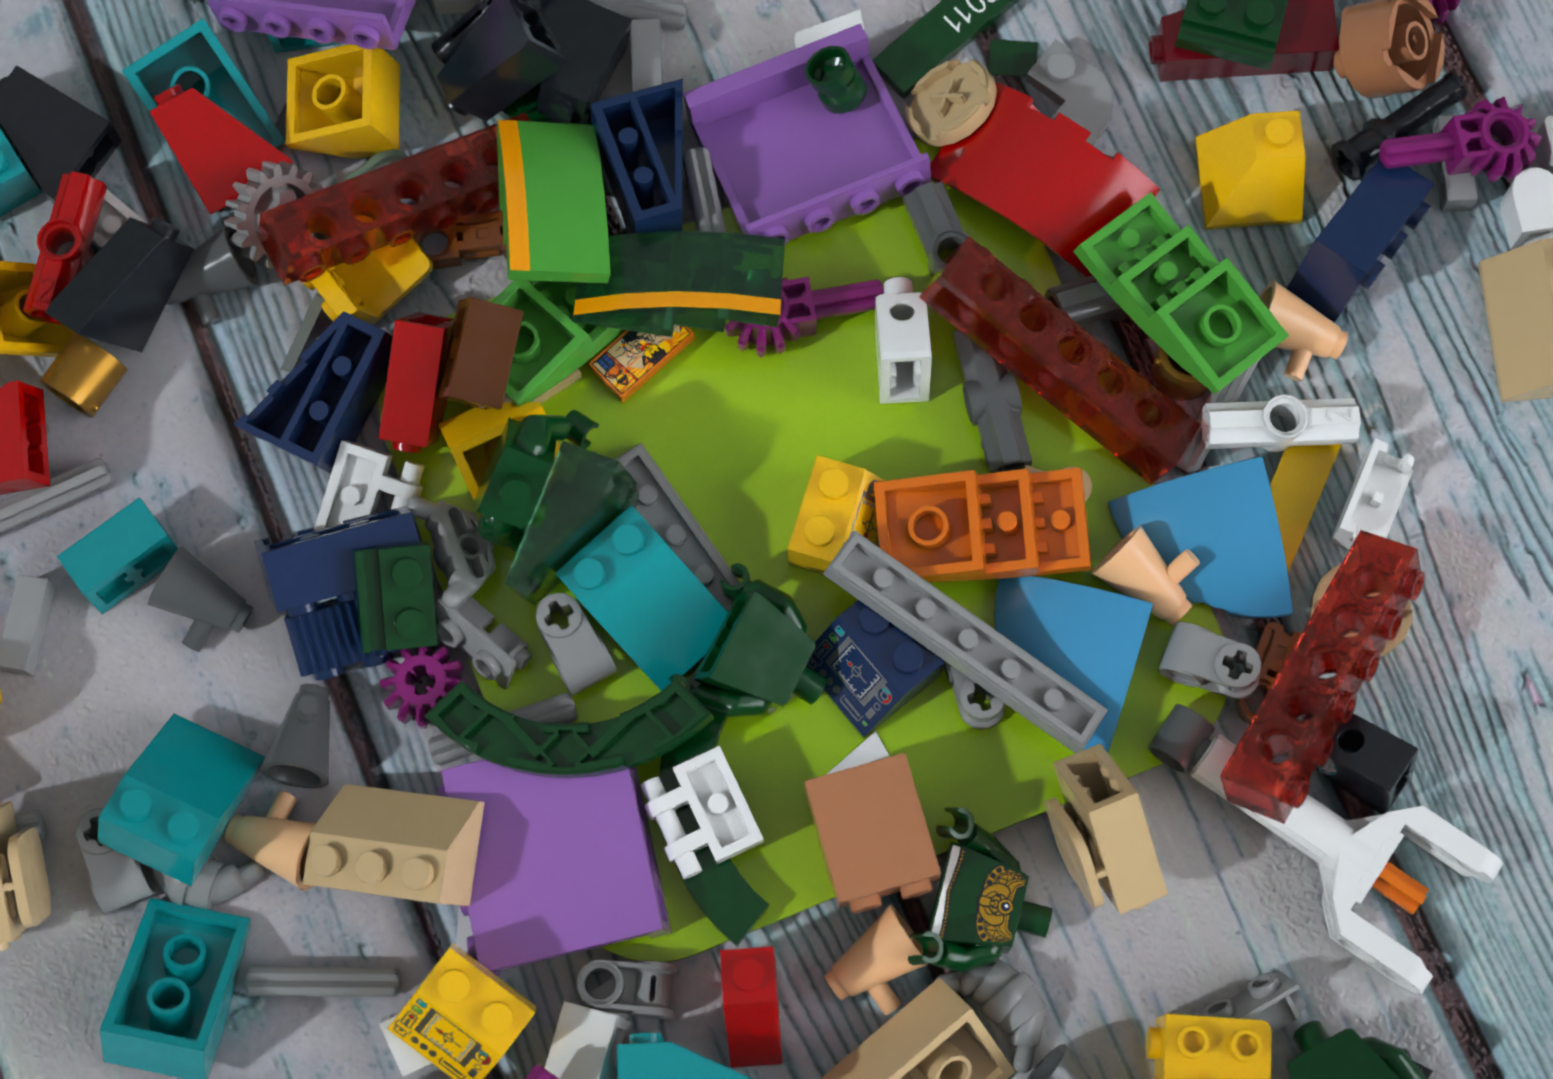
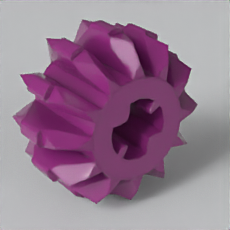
[380,646,468,729]

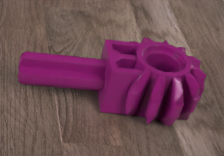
[1379,96,1542,183]
[722,271,884,357]

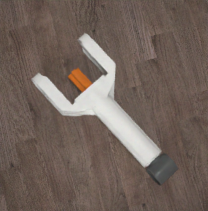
[1148,704,1503,995]

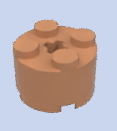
[1334,0,1445,99]

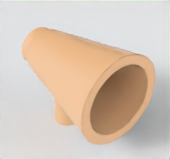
[1259,280,1348,382]
[1091,525,1200,626]
[225,791,316,891]
[824,904,927,1016]

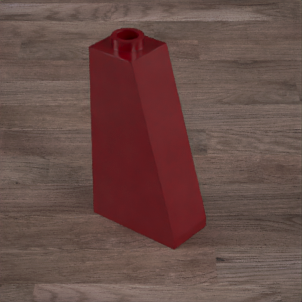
[1149,0,1340,82]

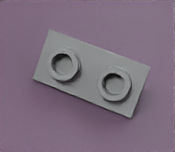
[435,596,533,690]
[1202,970,1306,1033]

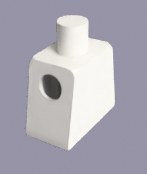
[875,277,932,404]

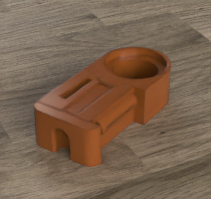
[412,211,507,269]
[1235,622,1309,727]

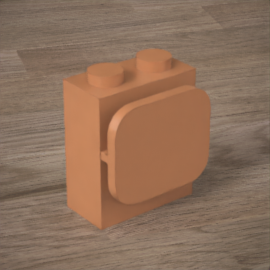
[804,753,941,914]

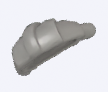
[407,497,496,608]
[151,855,265,910]
[935,959,1047,1073]

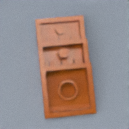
[874,467,1093,582]

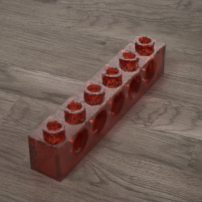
[258,113,530,286]
[919,236,1201,485]
[1220,530,1425,824]

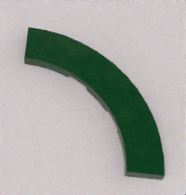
[659,659,770,947]
[424,678,714,779]

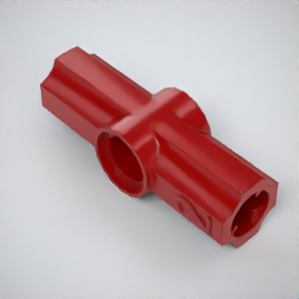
[23,171,107,325]

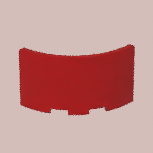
[930,82,1160,278]

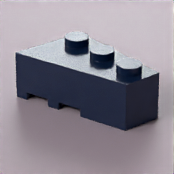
[590,79,683,253]
[1286,159,1434,323]
[233,311,393,474]
[254,506,420,616]

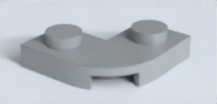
[1026,39,1114,146]

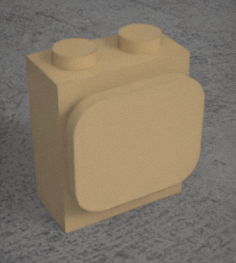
[1044,743,1168,914]
[0,801,51,951]

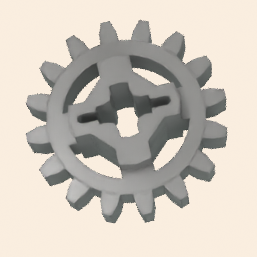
[224,161,328,269]

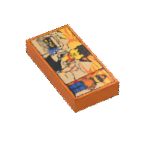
[588,307,695,403]

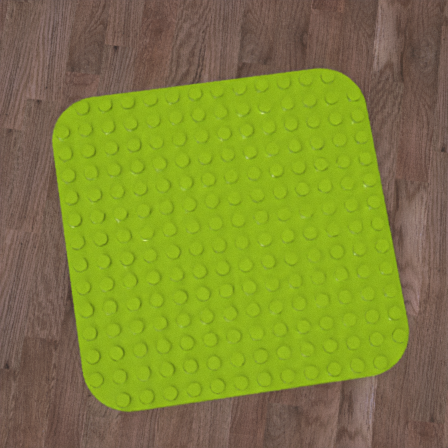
[378,138,1230,963]

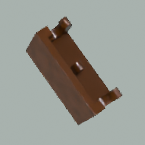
[436,297,524,410]

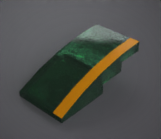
[572,231,785,337]

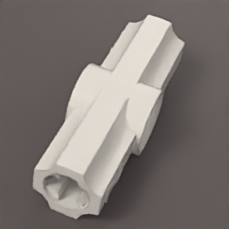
[1201,394,1361,452]

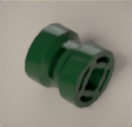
[805,46,867,114]

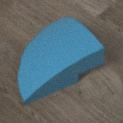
[1107,456,1293,619]
[994,576,1153,752]

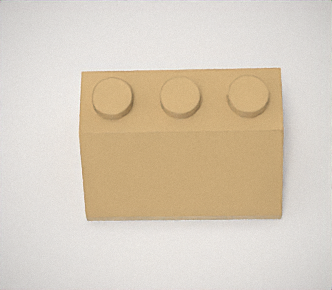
[1478,238,1553,403]
[302,784,484,906]
[820,977,1016,1079]

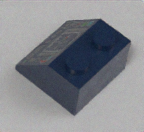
[806,600,944,739]

